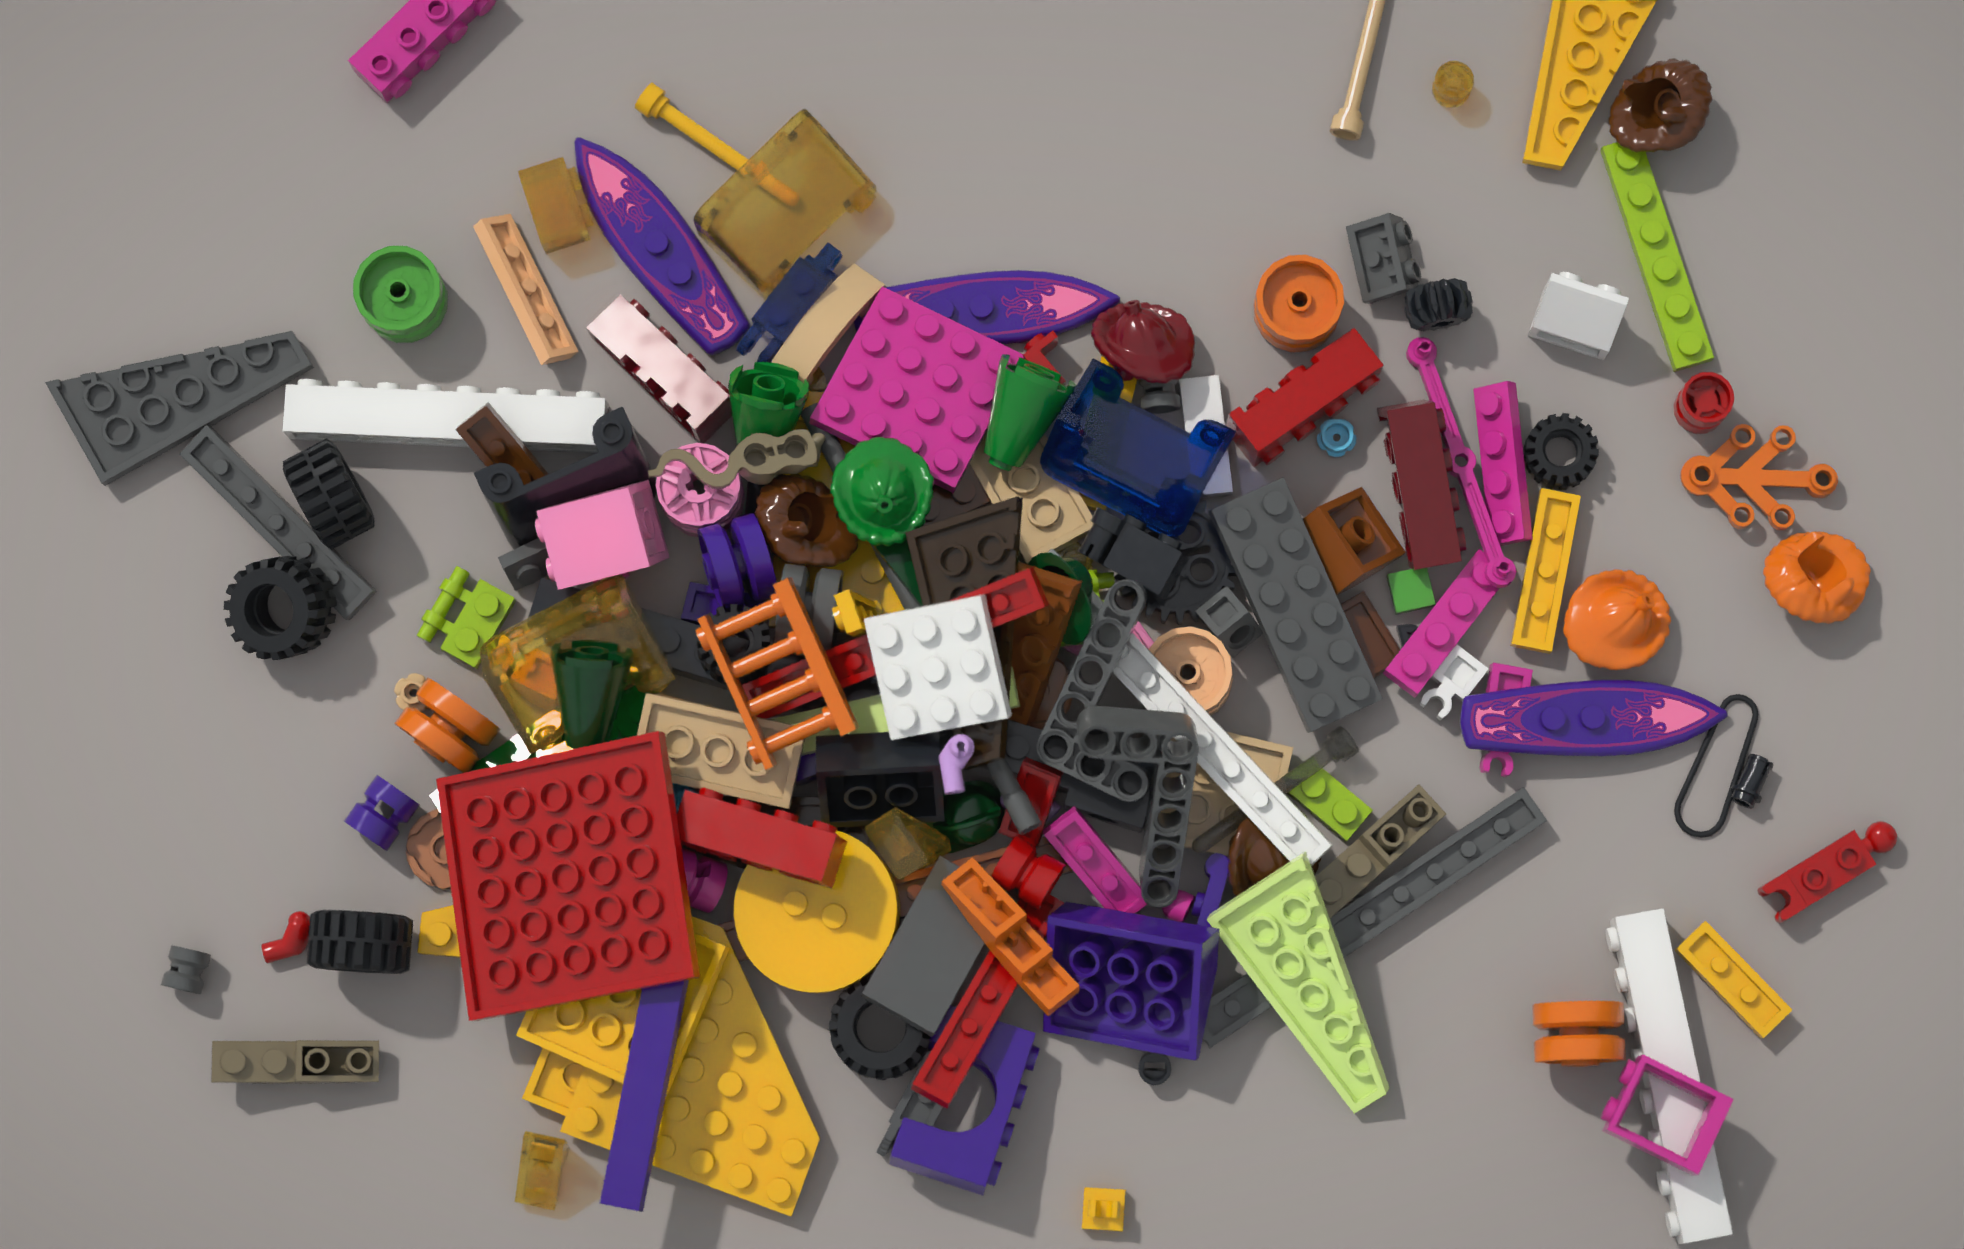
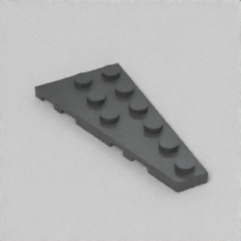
[45,331,314,486]

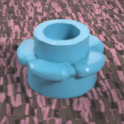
[1317,419,1356,457]

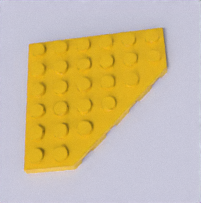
[560,916,820,1217]

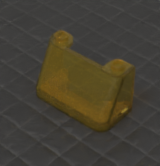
[693,109,877,300]
[480,574,676,754]

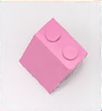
[535,480,670,590]

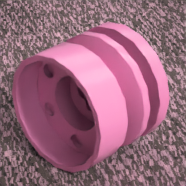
[655,443,745,537]

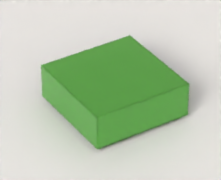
[1386,568,1436,615]

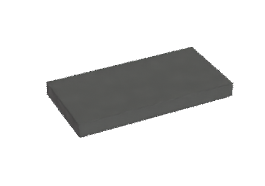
[860,856,1011,1037]

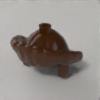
[1609,58,1713,152]
[755,473,858,567]
[1227,804,1322,896]

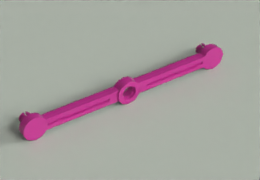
[1406,337,1516,588]

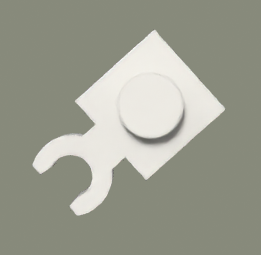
[1420,644,1489,720]

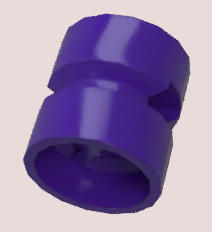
[344,775,420,851]

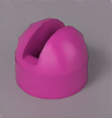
[1162,890,1195,922]

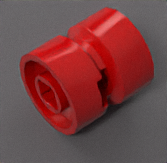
[1674,372,1734,434]
[991,835,1066,910]

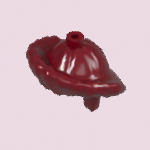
[1091,300,1195,384]

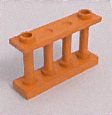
[695,577,859,770]

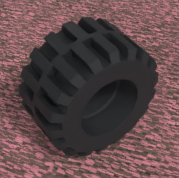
[283,438,375,550]
[223,556,337,660]
[307,910,413,974]
[829,975,931,1080]

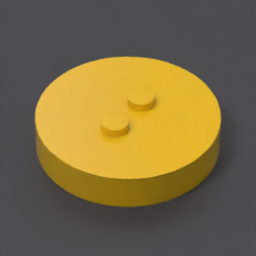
[734,831,900,993]

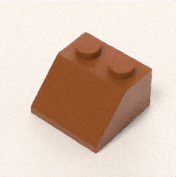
[1303,487,1406,595]

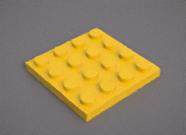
[516,932,730,1099]

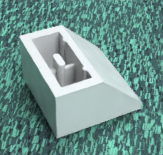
[1528,272,1629,361]

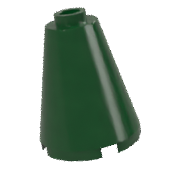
[550,640,633,749]

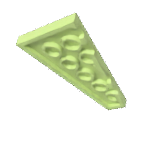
[1206,851,1390,1114]

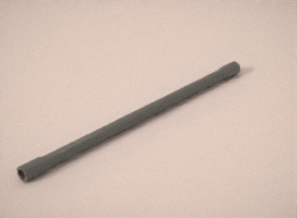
[801,403,1042,835]

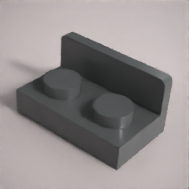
[1346,213,1421,304]

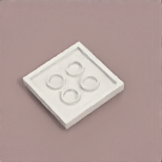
[864,594,1012,740]

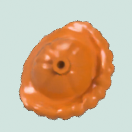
[1763,531,1871,624]
[1563,569,1671,670]

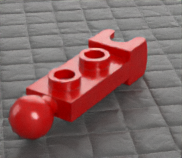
[1757,821,1897,923]

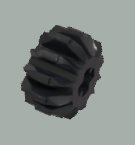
[1404,278,1473,331]

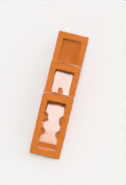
[941,857,1080,1016]

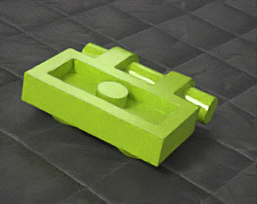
[416,566,517,669]

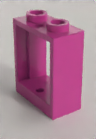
[1600,1054,1734,1175]

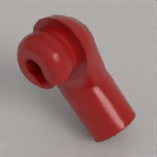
[262,911,310,963]

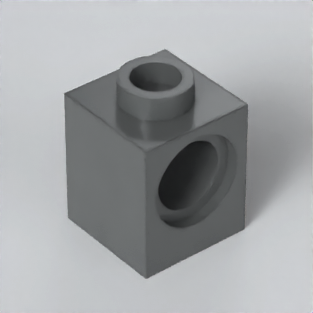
[1196,586,1263,658]

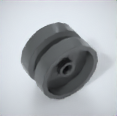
[775,564,843,654]

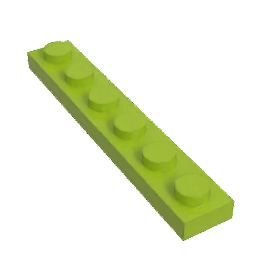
[1600,142,1714,372]

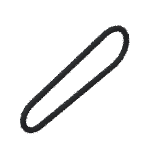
[1674,694,1759,838]

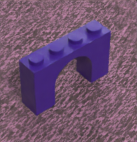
[889,1005,1040,1196]

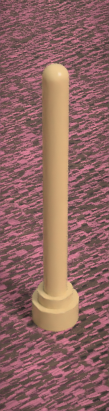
[1330,0,1386,141]

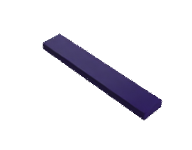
[599,980,689,1212]

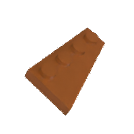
[1008,562,1082,725]

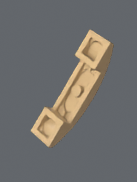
[771,263,886,385]

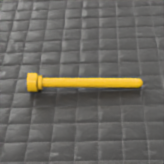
[635,83,799,207]

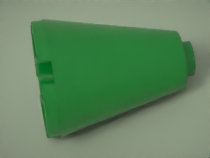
[984,354,1077,471]
[728,362,809,446]

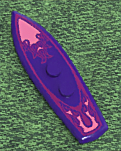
[574,137,750,356]
[854,270,1120,344]
[1460,680,1728,757]

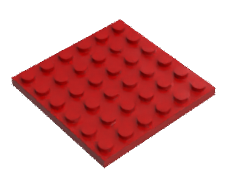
[436,731,701,1021]

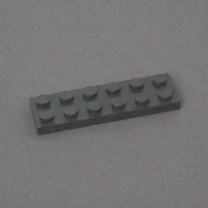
[1208,477,1383,733]

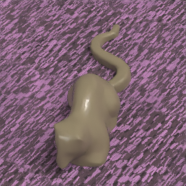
[648,429,825,489]

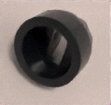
[1138,1052,1171,1085]

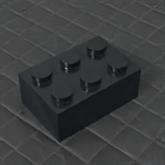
[816,731,945,827]

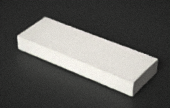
[1179,375,1233,499]

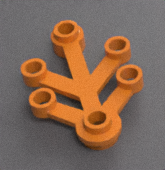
[1680,424,1838,531]

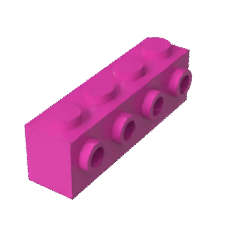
[348,0,496,103]

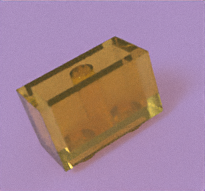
[518,157,594,254]

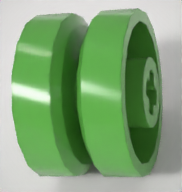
[353,246,448,343]

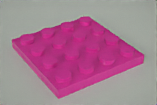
[809,286,1024,493]

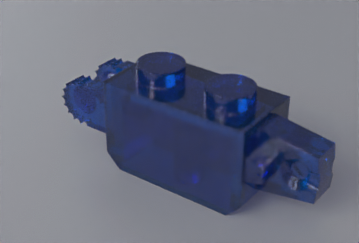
[736,243,843,363]

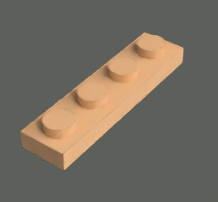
[473,214,579,365]

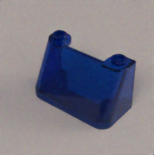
[1040,358,1236,537]

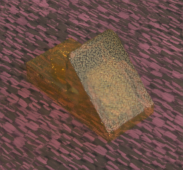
[865,807,951,880]
[515,1131,570,1211]

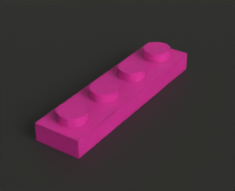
[1473,381,1533,546]
[1383,549,1500,698]

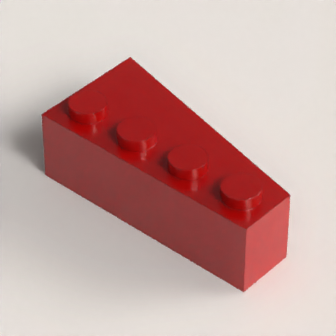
[1225,328,1384,467]
[677,787,847,888]

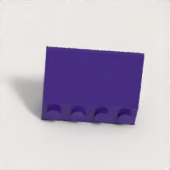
[1043,901,1219,1061]

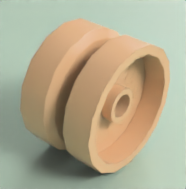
[1148,626,1233,715]

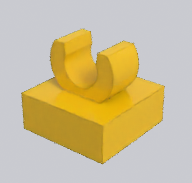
[1082,1187,1125,1231]

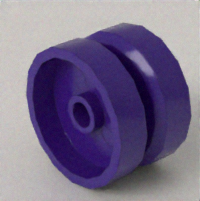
[697,513,777,611]

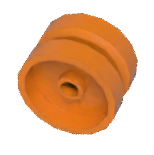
[1253,255,1344,353]
[394,678,501,773]
[1532,1001,1626,1067]

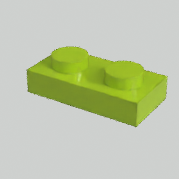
[1284,758,1373,842]

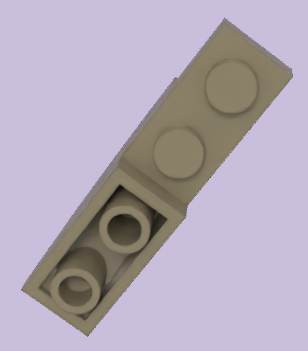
[1315,784,1446,919]
[211,1040,379,1084]

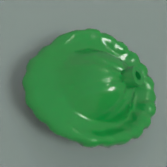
[830,437,934,546]

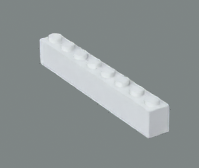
[283,379,609,453]
[1605,908,1733,1244]

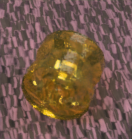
[1432,61,1474,108]

